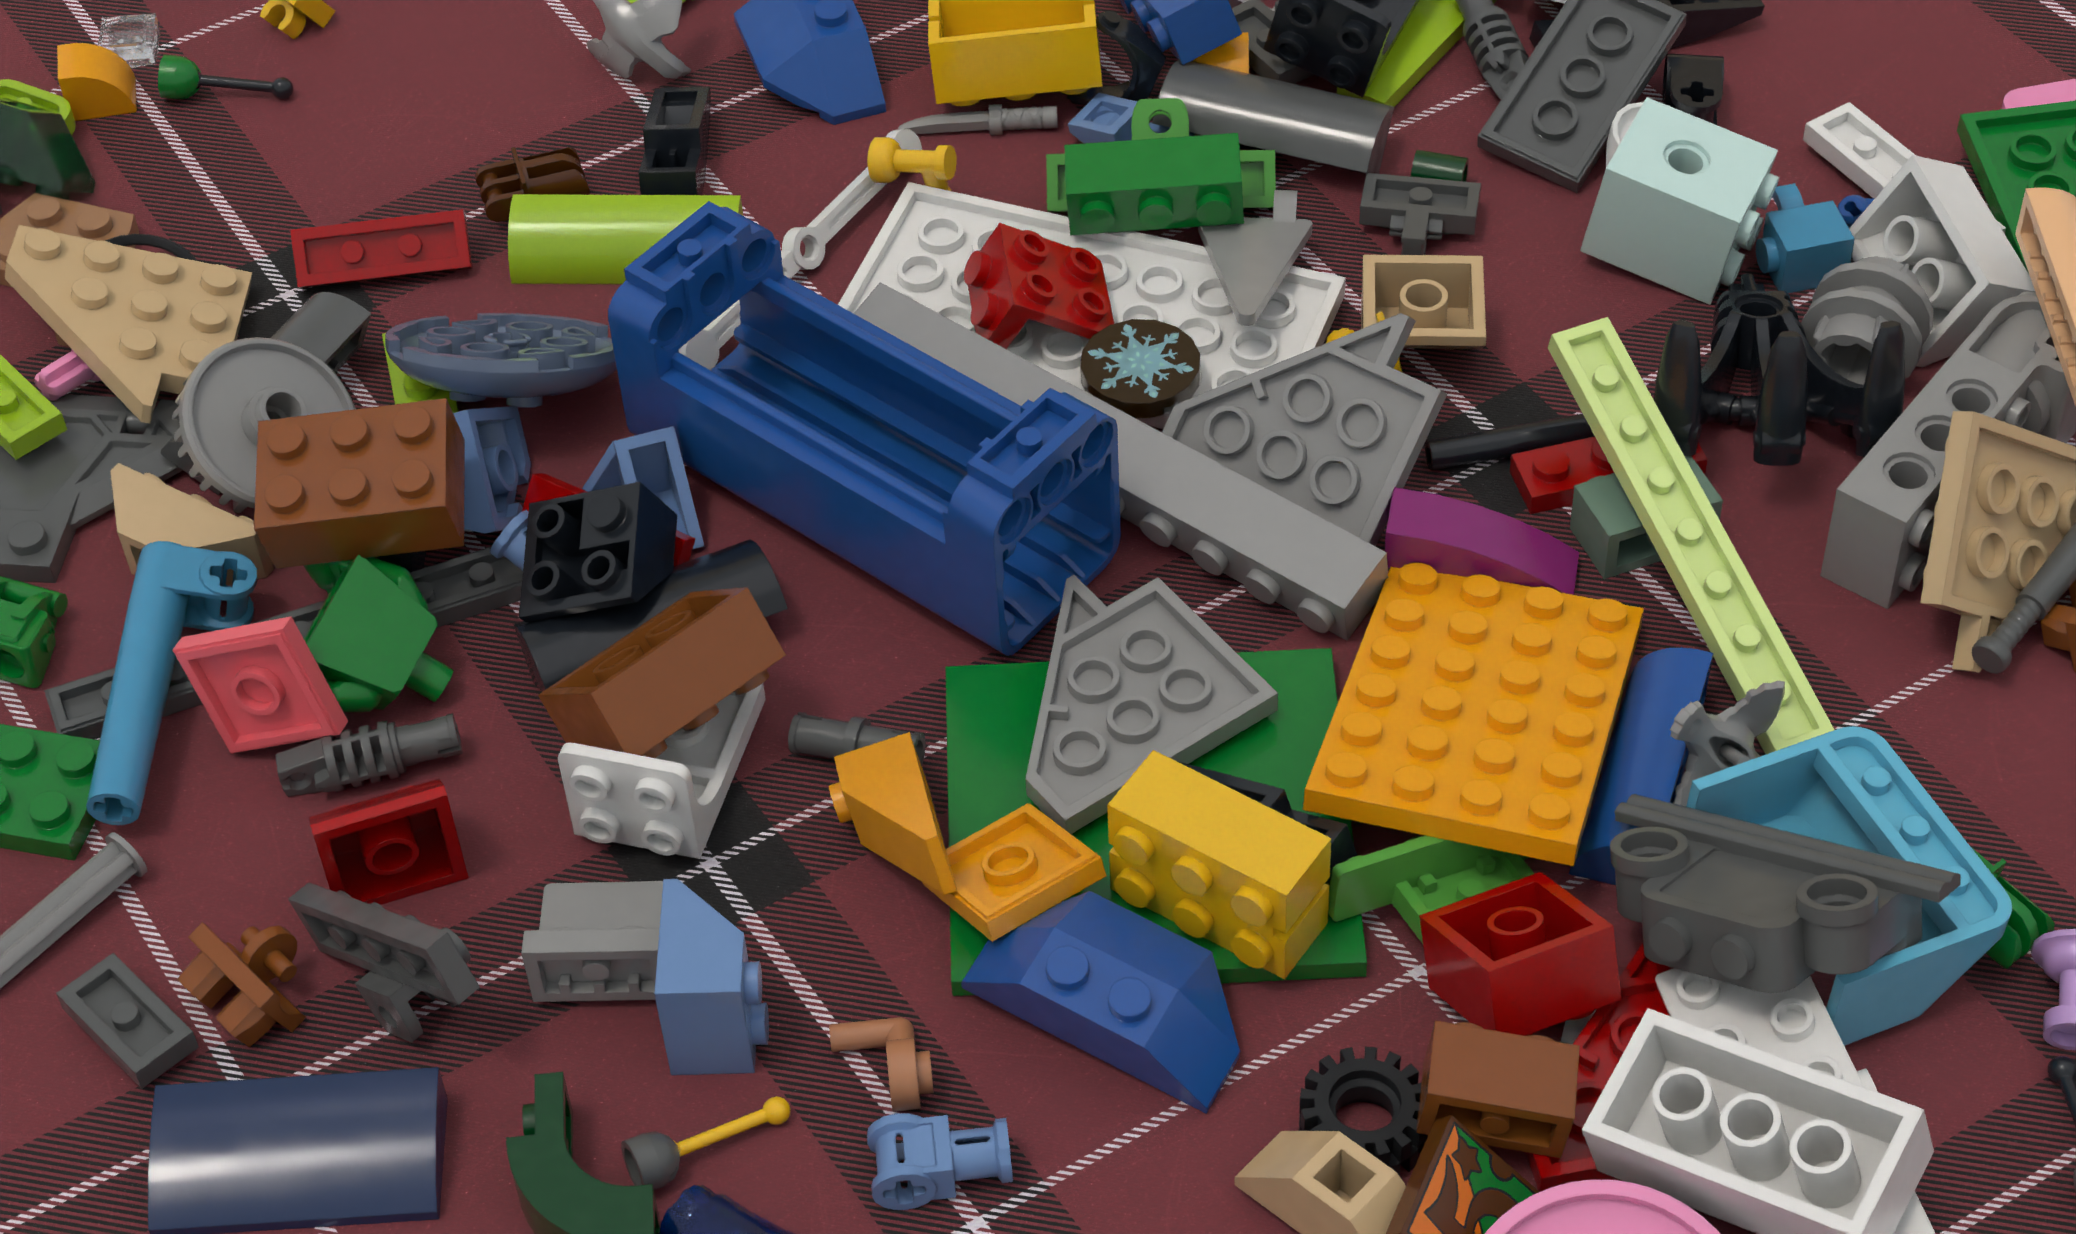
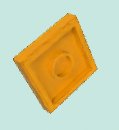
[922,803,1106,942]

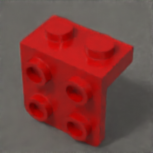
[964,223,1114,350]

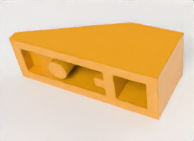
[828,732,957,895]

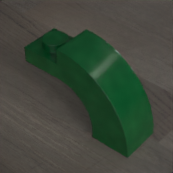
[506,1072,661,1234]

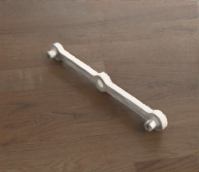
[679,129,922,370]

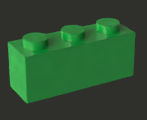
[1064,133,1244,236]

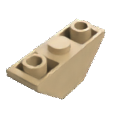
[110,463,274,585]
[1235,1131,1406,1234]

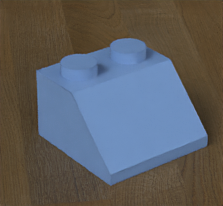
[654,879,769,1075]

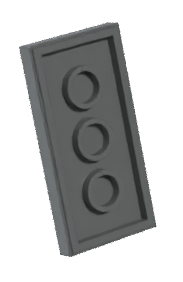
[1477,0,1687,193]

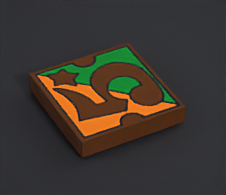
[1386,1115,1539,1234]

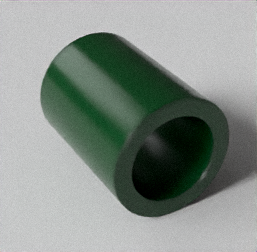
[1410,150,1469,182]

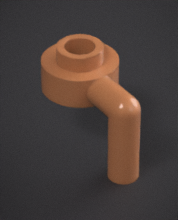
[829,1017,934,1112]

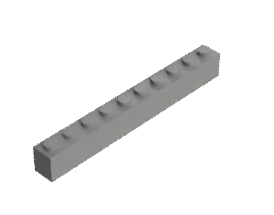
[853,282,1388,641]

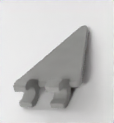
[1198,190,1313,326]

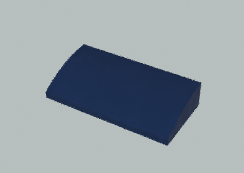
[148,1067,448,1234]

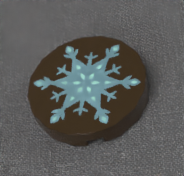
[1080,319,1200,418]

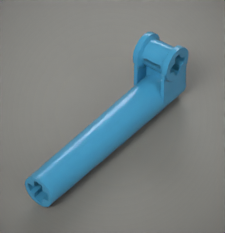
[86,541,257,825]

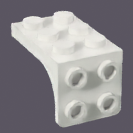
[558,683,766,859]

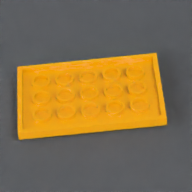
[1303,563,1644,866]

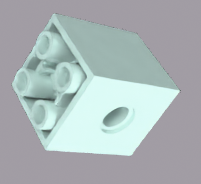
[1580,97,1780,305]

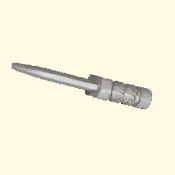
[898,104,1058,135]

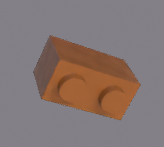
[1416,1020,1580,1158]

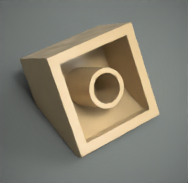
[1361,255,1486,349]

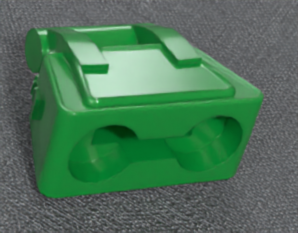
[0,576,68,688]

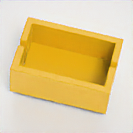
[928,0,1103,106]
[1107,750,1331,980]

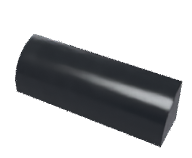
[513,539,788,692]

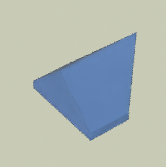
[582,426,704,549]

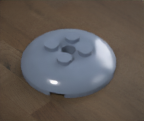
[385,313,617,407]

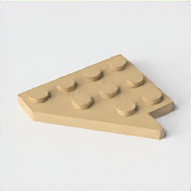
[5,225,252,424]
[1920,411,2076,673]

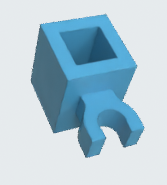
[1756,183,1855,293]

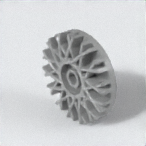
[172,337,356,513]

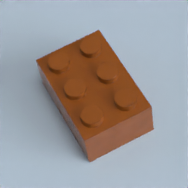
[254,398,465,569]
[538,587,786,758]

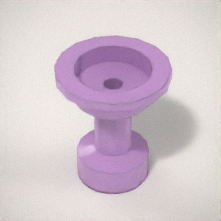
[2031,929,2076,1050]

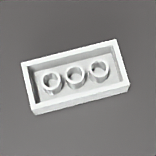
[1582,1008,1934,1234]

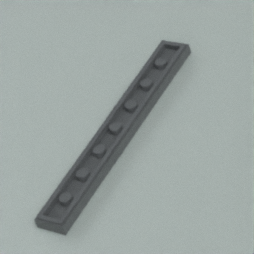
[44,547,523,739]

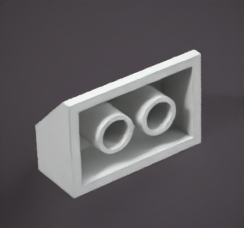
[1849,155,2035,367]

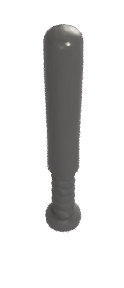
[1972,522,2076,674]

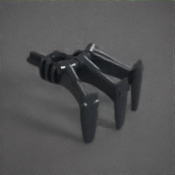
[1654,273,1905,466]

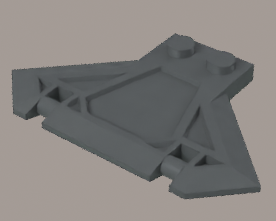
[0,393,183,583]

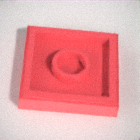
[172,616,348,754]

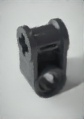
[1662,54,1724,125]

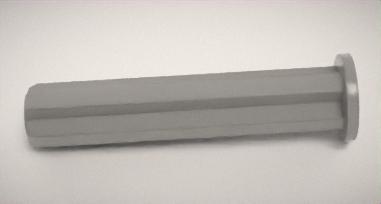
[0,832,147,989]

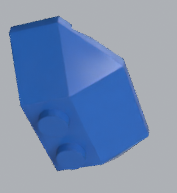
[733,0,886,125]
[961,891,1240,1114]

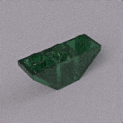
[0,99,96,200]

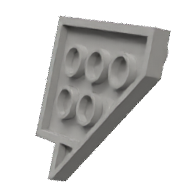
[1162,313,1447,546]
[1026,575,1278,834]

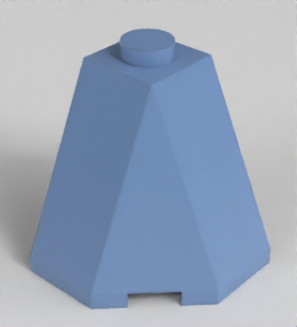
[453,406,531,534]

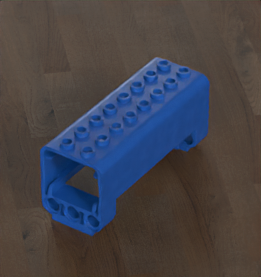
[608,201,1121,656]

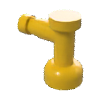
[867,137,957,191]

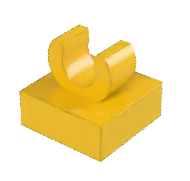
[260,0,335,39]

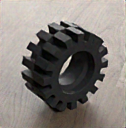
[1299,1046,1428,1176]

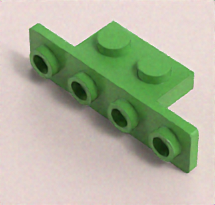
[1328,835,1534,944]

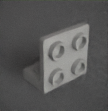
[521,881,663,1002]

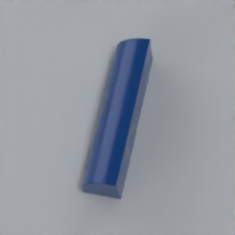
[1569,648,1713,885]

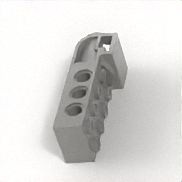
[1820,291,2076,609]

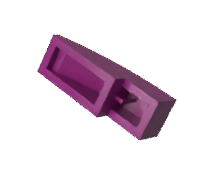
[1385,487,1579,595]

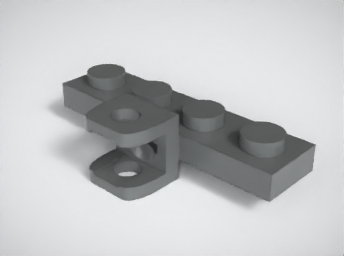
[288,883,480,1043]

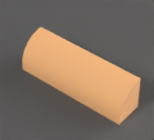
[2015,187,2076,406]

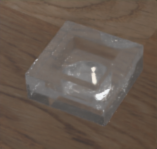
[98,13,160,68]

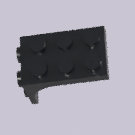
[1263,0,1419,98]

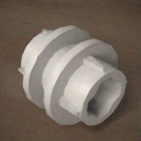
[1801,256,1933,385]

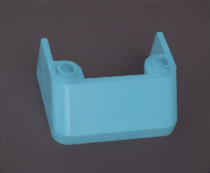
[1686,726,2012,1046]

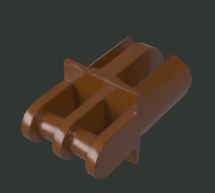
[475,147,590,222]

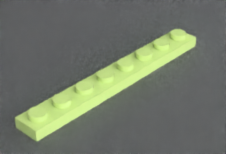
[1548,317,1835,754]

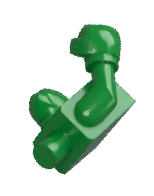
[303,555,454,713]

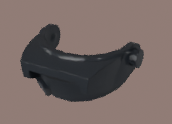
[1067,11,1166,105]

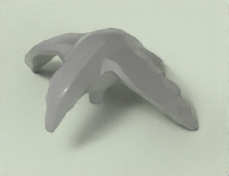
[587,0,691,79]
[1670,681,1785,806]

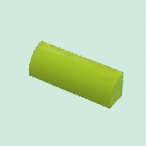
[508,194,743,284]

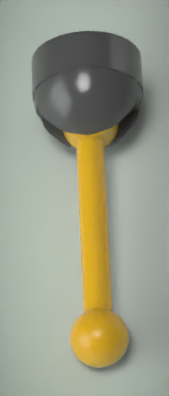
[621,1096,791,1191]

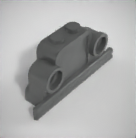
[1610,794,1961,993]

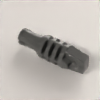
[1455,0,1529,100]
[276,713,463,796]

